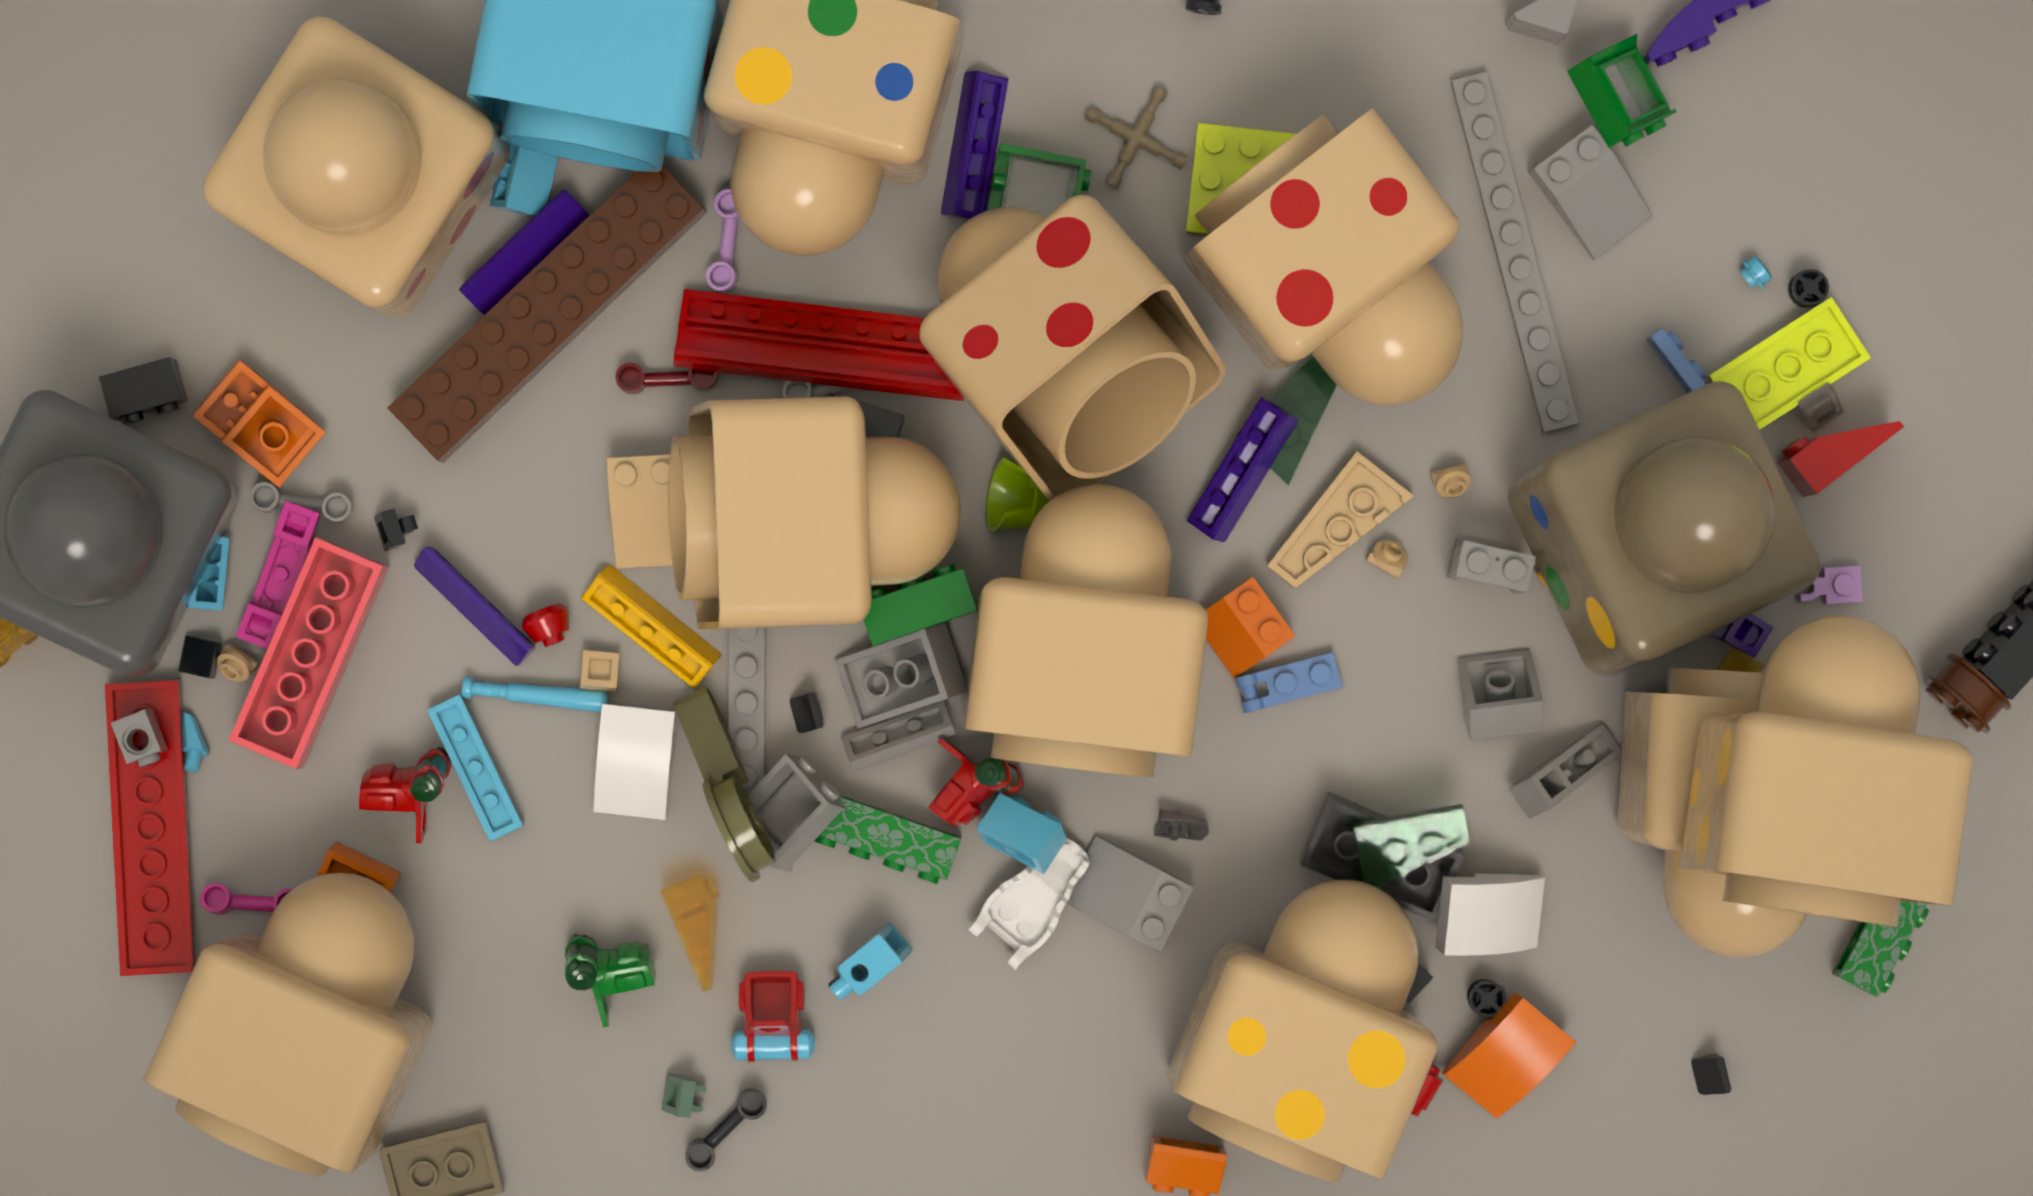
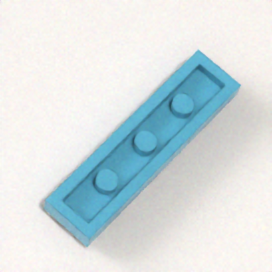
[427,694,524,842]

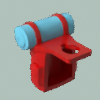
[731,971,815,1062]

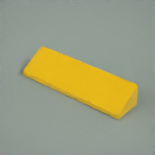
[581,565,721,689]

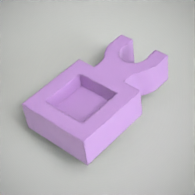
[1798,565,1863,604]

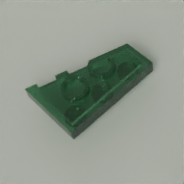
[1236,356,1337,486]

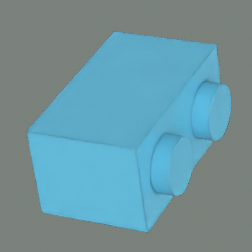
[976,793,1067,874]

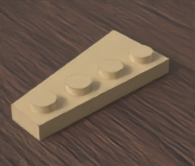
[1267,451,1414,588]

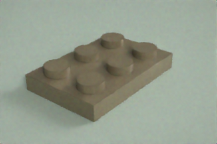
[379,1120,505,1196]

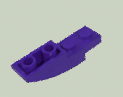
[1643,0,1771,67]

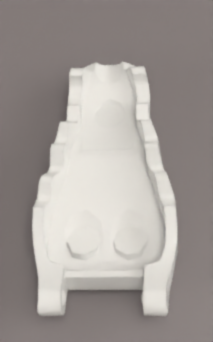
[968,839,1090,970]

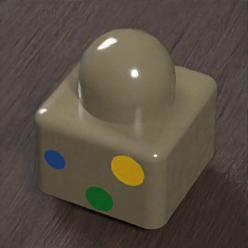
[1508,381,1820,676]

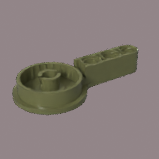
[673,686,776,882]

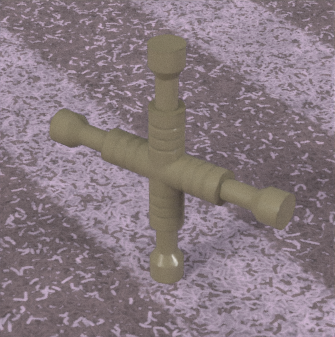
[1085,86,1188,189]

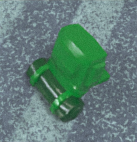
[564,933,656,1028]

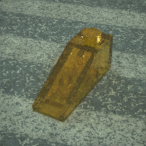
[660,872,720,992]

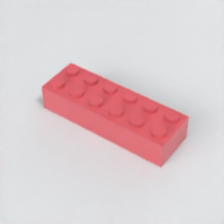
[229,537,389,769]

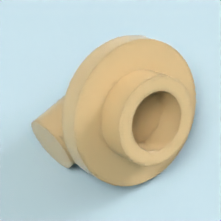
[1430,463,1471,498]
[1366,540,1408,578]
[217,643,260,682]

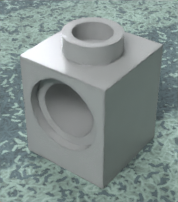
[111,709,168,768]

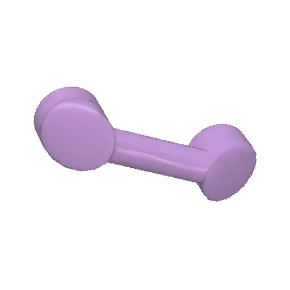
[706,189,740,292]

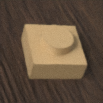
[580,650,620,692]

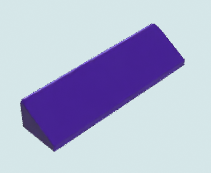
[941,71,1008,219]
[459,189,590,315]
[1187,397,1299,542]
[414,546,536,666]

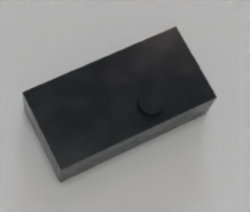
[1299,791,1465,922]

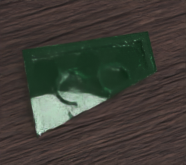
[1353,804,1470,888]

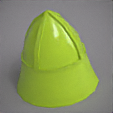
[985,457,1049,532]

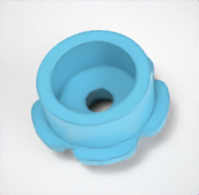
[1740,255,1773,289]

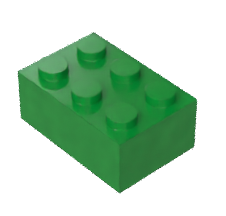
[864,564,977,646]

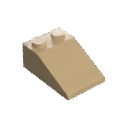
[606,454,672,569]

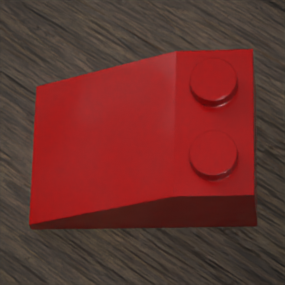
[1776,421,1904,497]

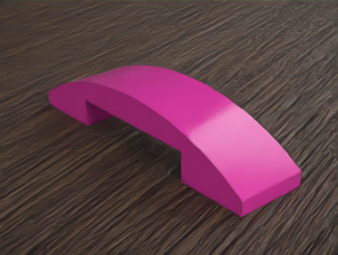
[236,500,321,649]

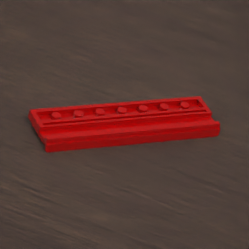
[673,289,964,401]

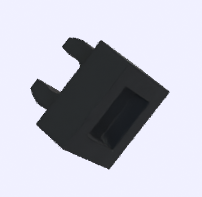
[374,508,418,552]

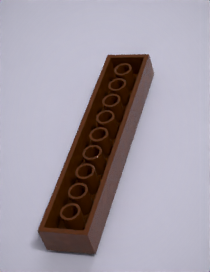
[387,165,706,463]

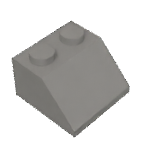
[1458,649,1543,741]

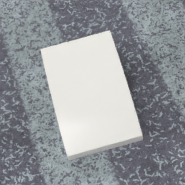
[593,704,677,820]
[1435,873,1545,956]

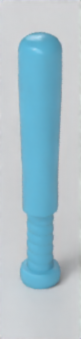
[462,676,608,712]

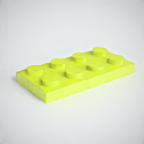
[1707,297,1871,430]

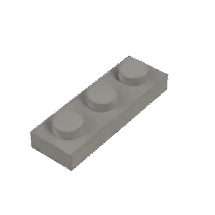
[841,700,956,772]

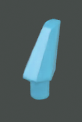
[182,712,209,772]

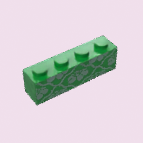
[814,795,962,884]
[1832,901,1929,997]

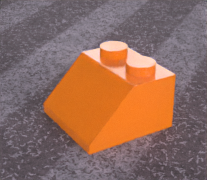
[1205,576,1295,678]
[1145,1135,1227,1196]

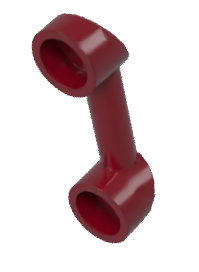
[615,362,718,395]

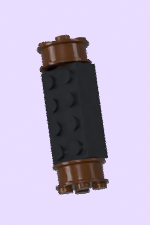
[1925,581,2033,733]

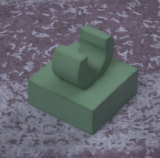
[662,1074,707,1118]

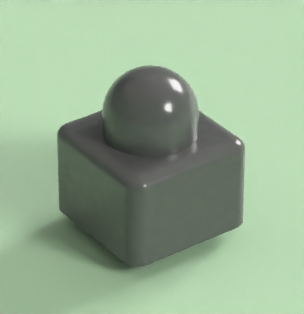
[0,390,237,676]

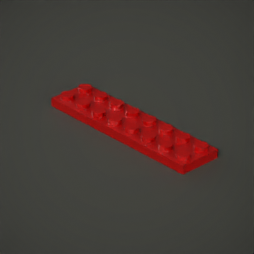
[105,680,196,976]

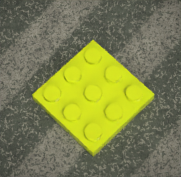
[1186,123,1296,235]

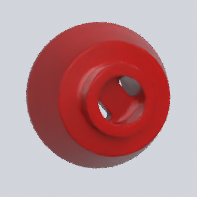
[521,603,569,648]

